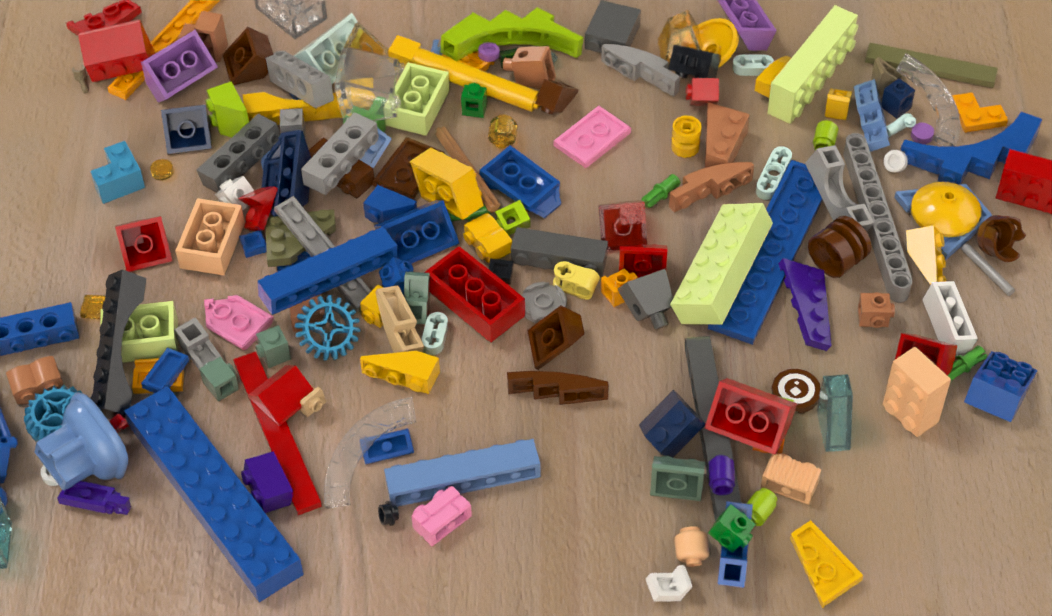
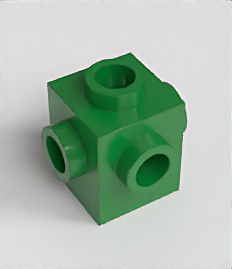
[708,504,755,553]

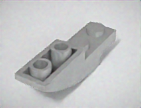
[602,44,680,97]

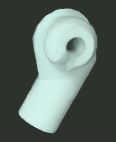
[887,113,916,137]

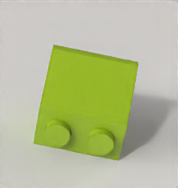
[205,81,249,138]

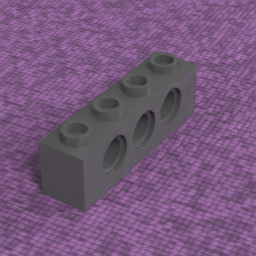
[196,114,281,193]

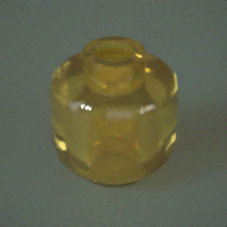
[488,114,518,149]

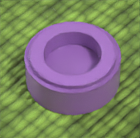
[478,42,500,62]
[911,123,934,144]

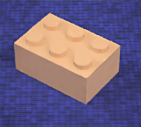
[175,198,245,275]
[883,347,951,437]

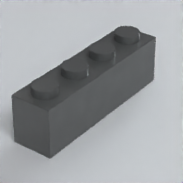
[511,227,608,277]

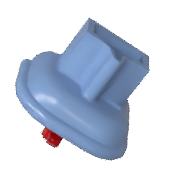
[34,392,128,491]

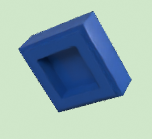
[239,230,267,258]

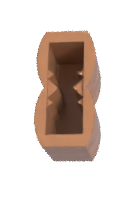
[6,356,64,405]

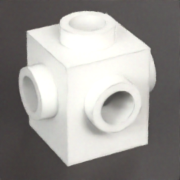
[215,176,254,210]

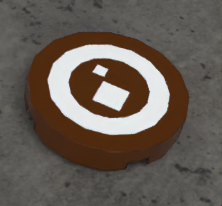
[771,369,821,413]

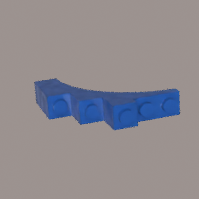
[901,112,1042,185]

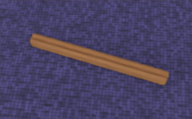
[435,126,501,213]

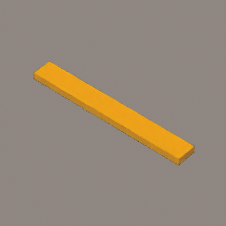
[107,0,220,100]

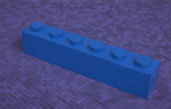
[257,227,397,315]

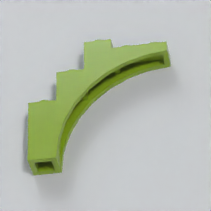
[440,7,584,61]

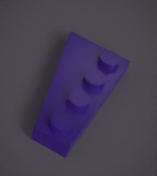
[778,258,832,351]

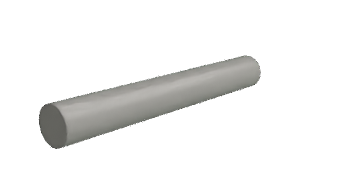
[961,243,1015,296]

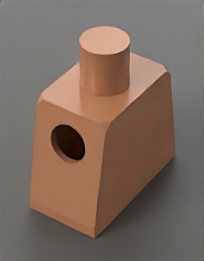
[503,46,556,90]

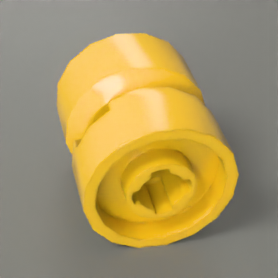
[671,115,702,158]

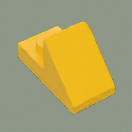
[825,88,852,120]

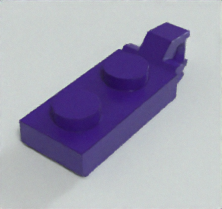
[57,481,132,515]

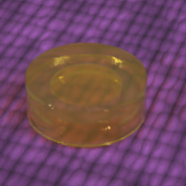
[150,159,174,181]

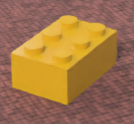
[410,148,484,220]

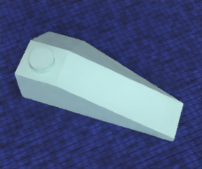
[294,13,364,85]

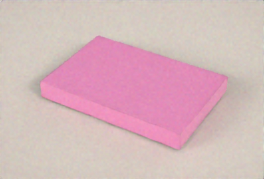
[554,106,631,168]

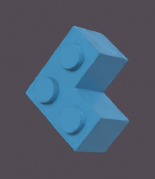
[90,141,145,204]

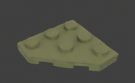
[266,209,336,267]

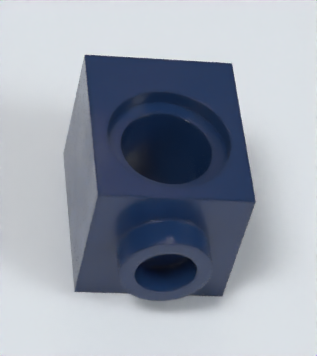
[881,78,915,119]

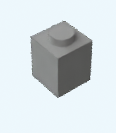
[280,108,305,136]

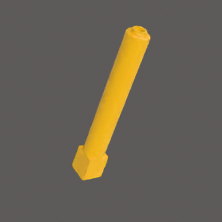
[388,35,540,112]

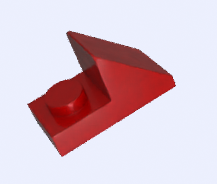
[238,186,278,231]

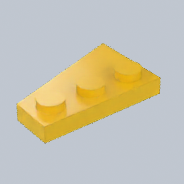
[790,520,863,608]

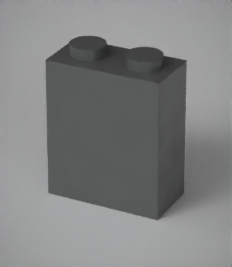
[585,0,641,53]

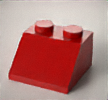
[895,333,958,376]

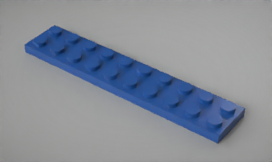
[708,160,823,345]

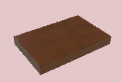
[372,137,445,199]

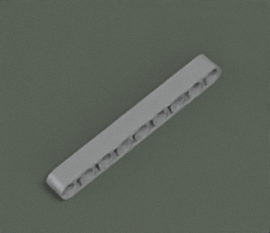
[843,133,912,303]

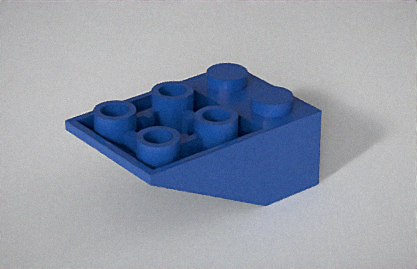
[964,351,1038,422]

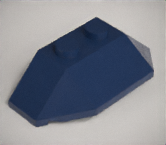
[261,130,311,216]

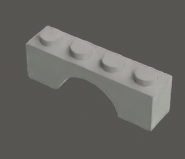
[805,145,874,232]

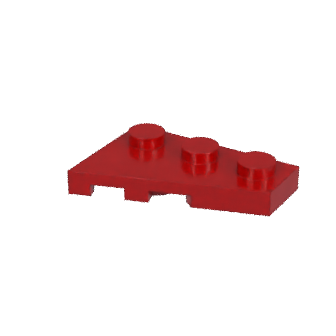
[66,0,142,35]

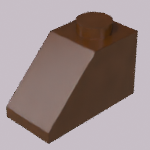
[535,79,579,115]

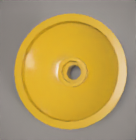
[681,18,739,68]
[911,182,981,237]

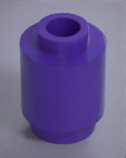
[708,455,735,495]

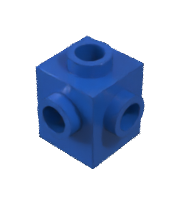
[379,257,414,296]

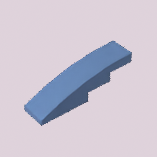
[854,79,890,152]

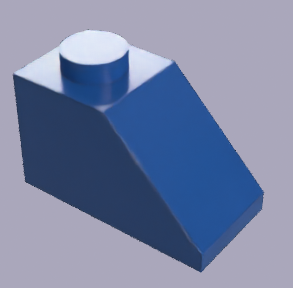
[363,185,417,224]

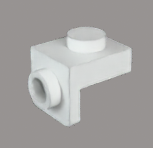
[645,565,692,602]

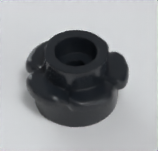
[378,501,399,526]

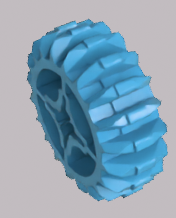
[294,295,361,361]
[24,384,84,442]

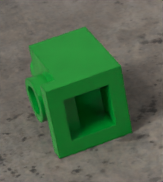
[461,83,488,118]

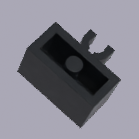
[668,44,721,79]

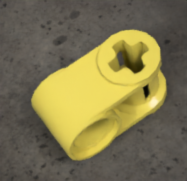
[553,261,600,300]

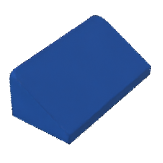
[359,428,414,465]

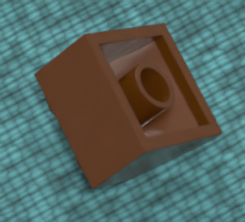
[222,27,273,85]

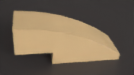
[376,285,424,353]

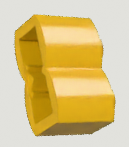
[463,213,512,263]

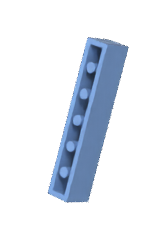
[384,439,541,507]

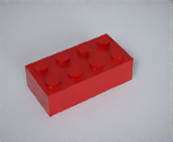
[995,149,1052,214]
[424,246,525,343]

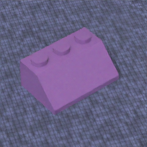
[717,0,777,51]
[141,30,218,103]

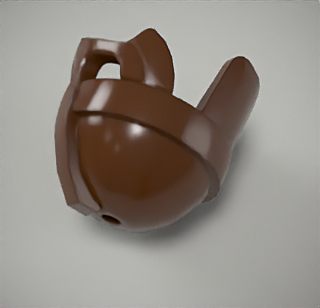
[977,215,1026,262]

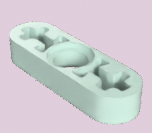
[756,147,792,200]

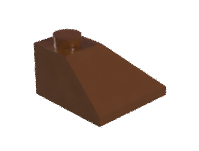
[527,305,585,370]

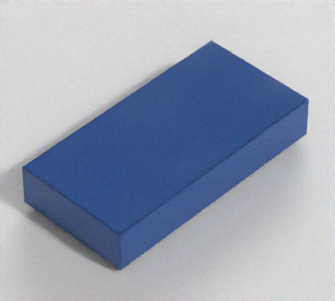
[141,347,190,393]

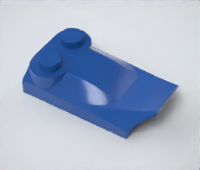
[479,145,561,218]

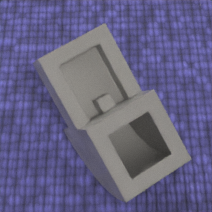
[175,317,222,371]

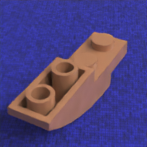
[669,162,754,213]

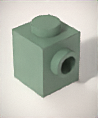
[255,325,291,368]
[199,357,239,402]

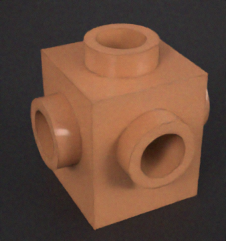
[858,292,895,328]

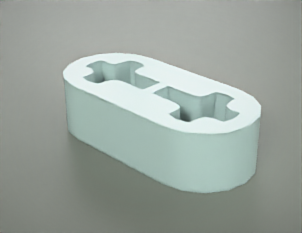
[732,54,774,76]
[422,312,448,355]

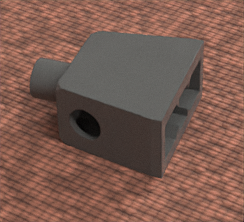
[618,269,673,330]

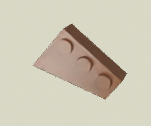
[705,102,750,168]

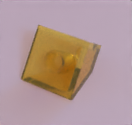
[658,10,703,67]

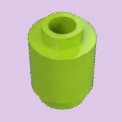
[813,120,839,151]
[746,488,778,526]

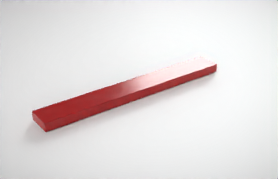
[233,351,322,516]

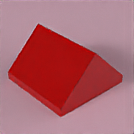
[248,365,314,426]

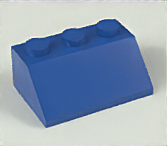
[374,200,459,264]

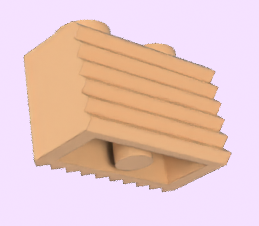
[761,454,821,505]

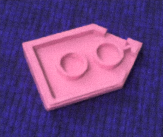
[204,295,274,350]

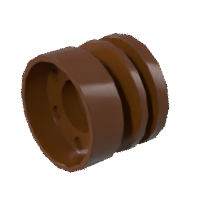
[808,215,872,278]

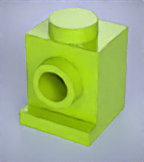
[495,200,531,235]

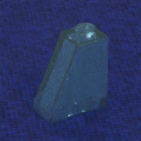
[817,374,853,452]

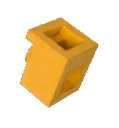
[601,268,638,307]

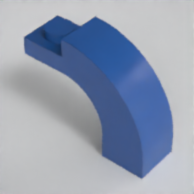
[718,501,753,588]

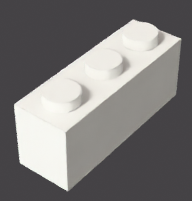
[923,281,978,357]

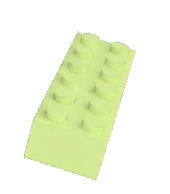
[767,5,858,124]
[670,203,773,325]

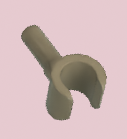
[72,65,88,93]

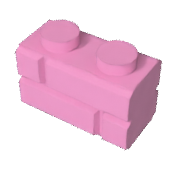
[411,486,472,546]

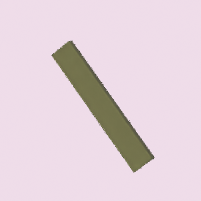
[865,43,998,88]

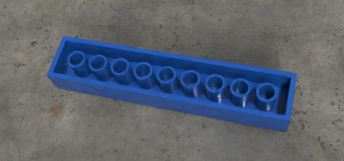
[124,386,304,602]

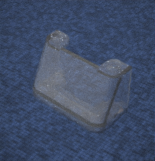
[335,47,405,123]

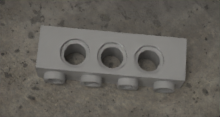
[266,51,334,108]
[301,112,379,195]

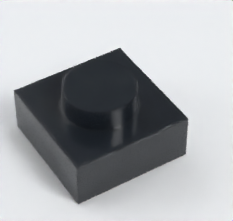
[488,258,514,285]

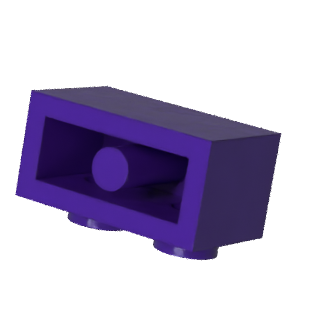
[241,451,293,513]

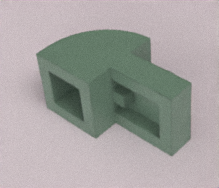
[404,272,430,324]

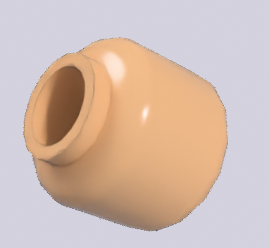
[674,526,710,567]

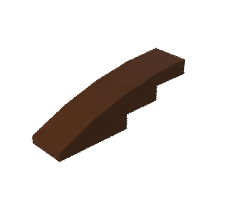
[507,371,609,405]

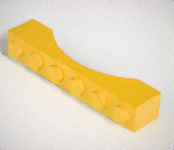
[243,80,376,125]

